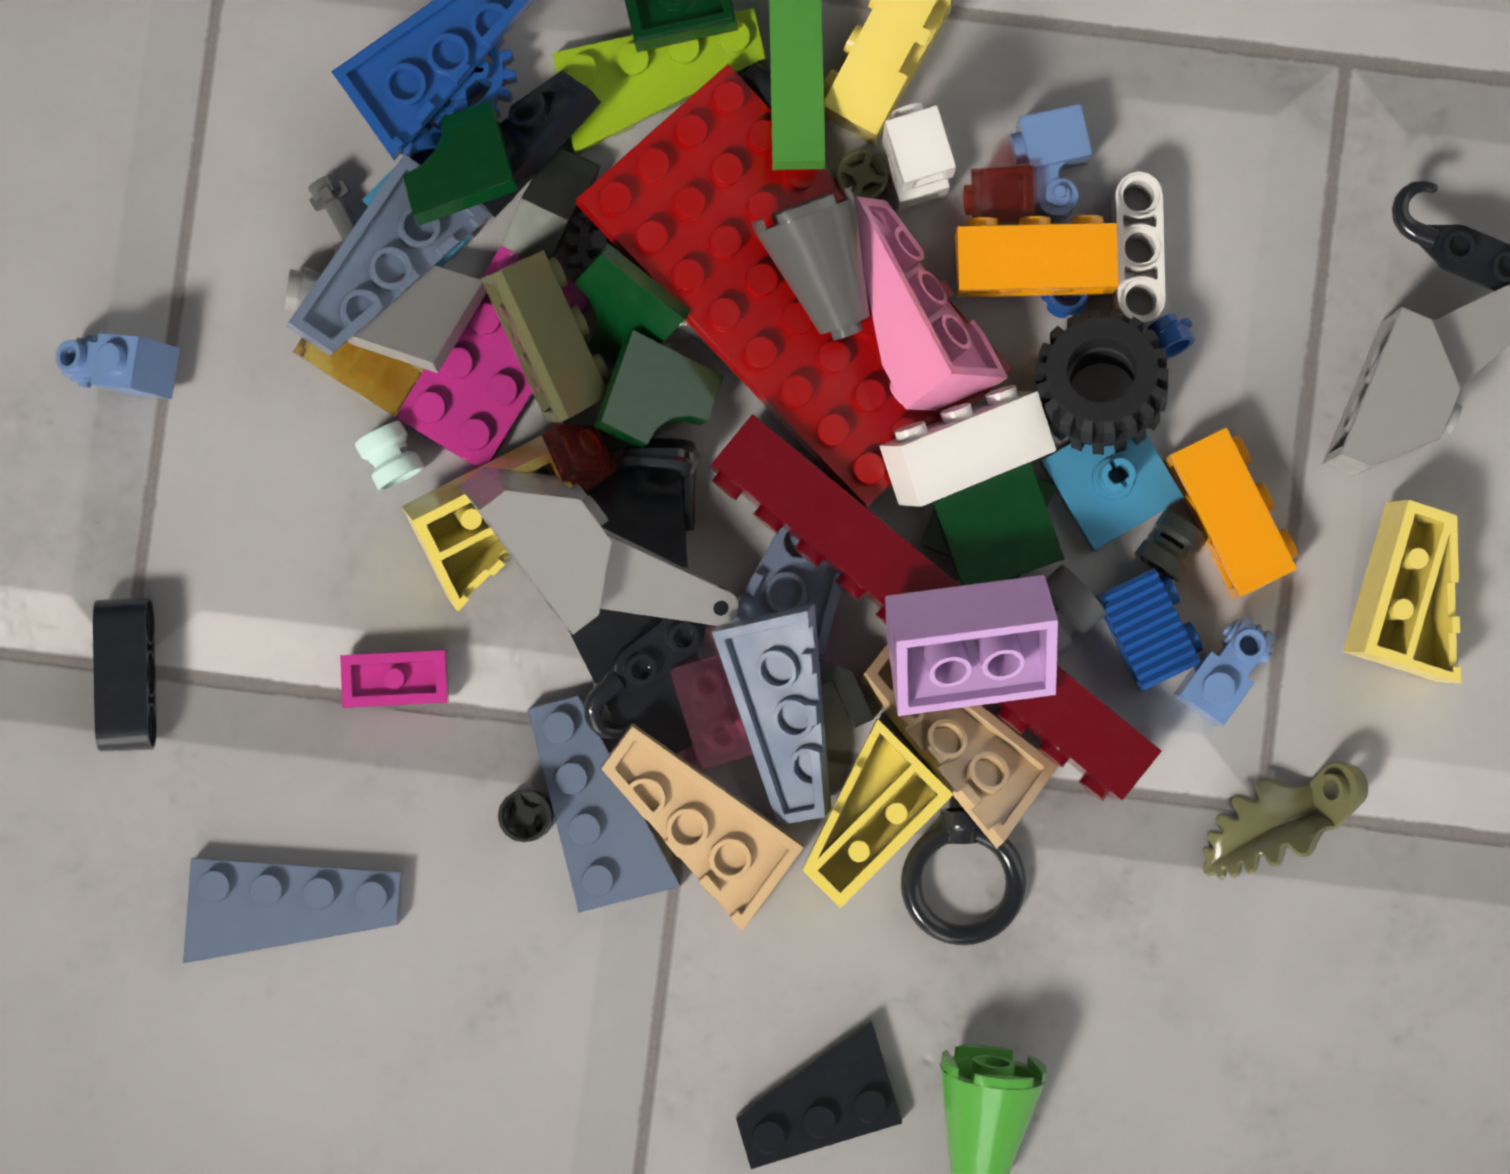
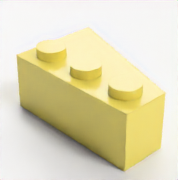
[824,0,953,146]
[402,436,573,612]
[1343,500,1462,683]
[802,719,954,908]

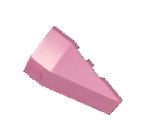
[856,196,1008,411]

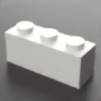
[879,385,1057,507]

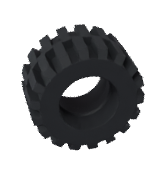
[1035,309,1169,455]

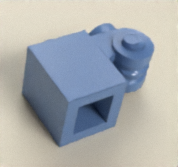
[1009,104,1092,222]
[56,333,180,399]
[1172,614,1275,726]

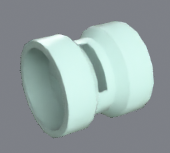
[354,421,425,491]

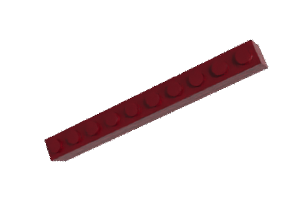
[709,414,1162,801]

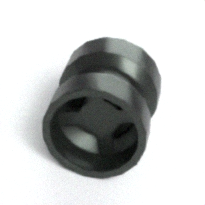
[1135,509,1208,582]
[498,789,554,843]

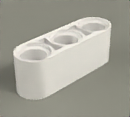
[1110,171,1166,328]

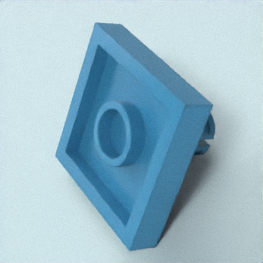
[1040,434,1184,552]

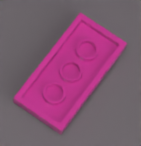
[395,246,590,468]

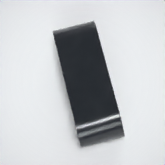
[93,598,157,752]

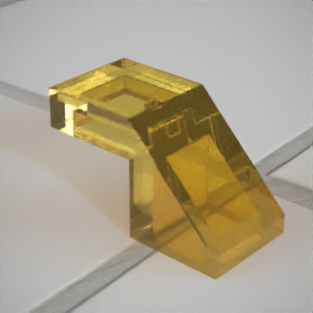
[293,338,422,417]

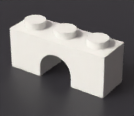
[879,103,956,211]

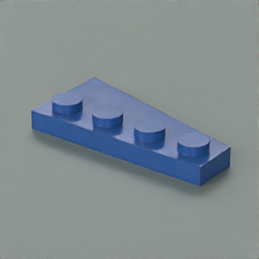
[331,0,535,161]

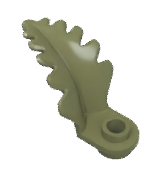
[1203,761,1368,880]

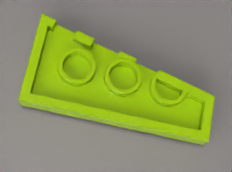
[552,8,766,155]

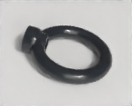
[901,807,1026,946]

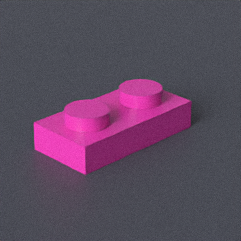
[340,650,449,708]

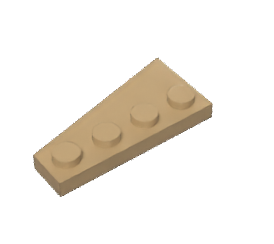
[859,643,1059,848]
[601,723,804,931]

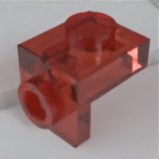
[963,165,1038,223]
[542,425,617,493]

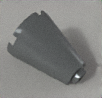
[751,186,870,340]

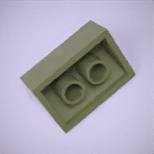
[480,250,611,423]

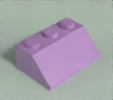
[885,575,1058,716]

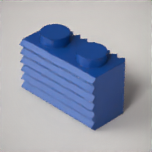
[1095,568,1203,691]

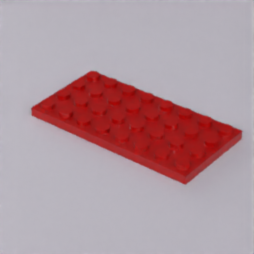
[575,64,1013,507]

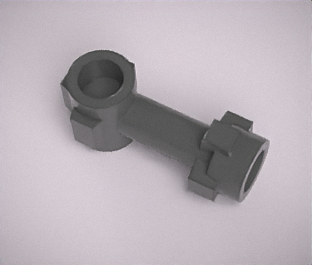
[308,173,357,253]

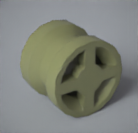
[837,149,889,200]

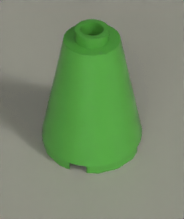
[940,1045,1047,1174]

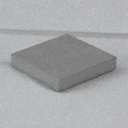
[348,265,487,373]

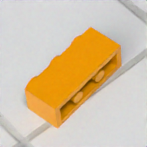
[955,215,1119,298]
[1164,427,1298,600]

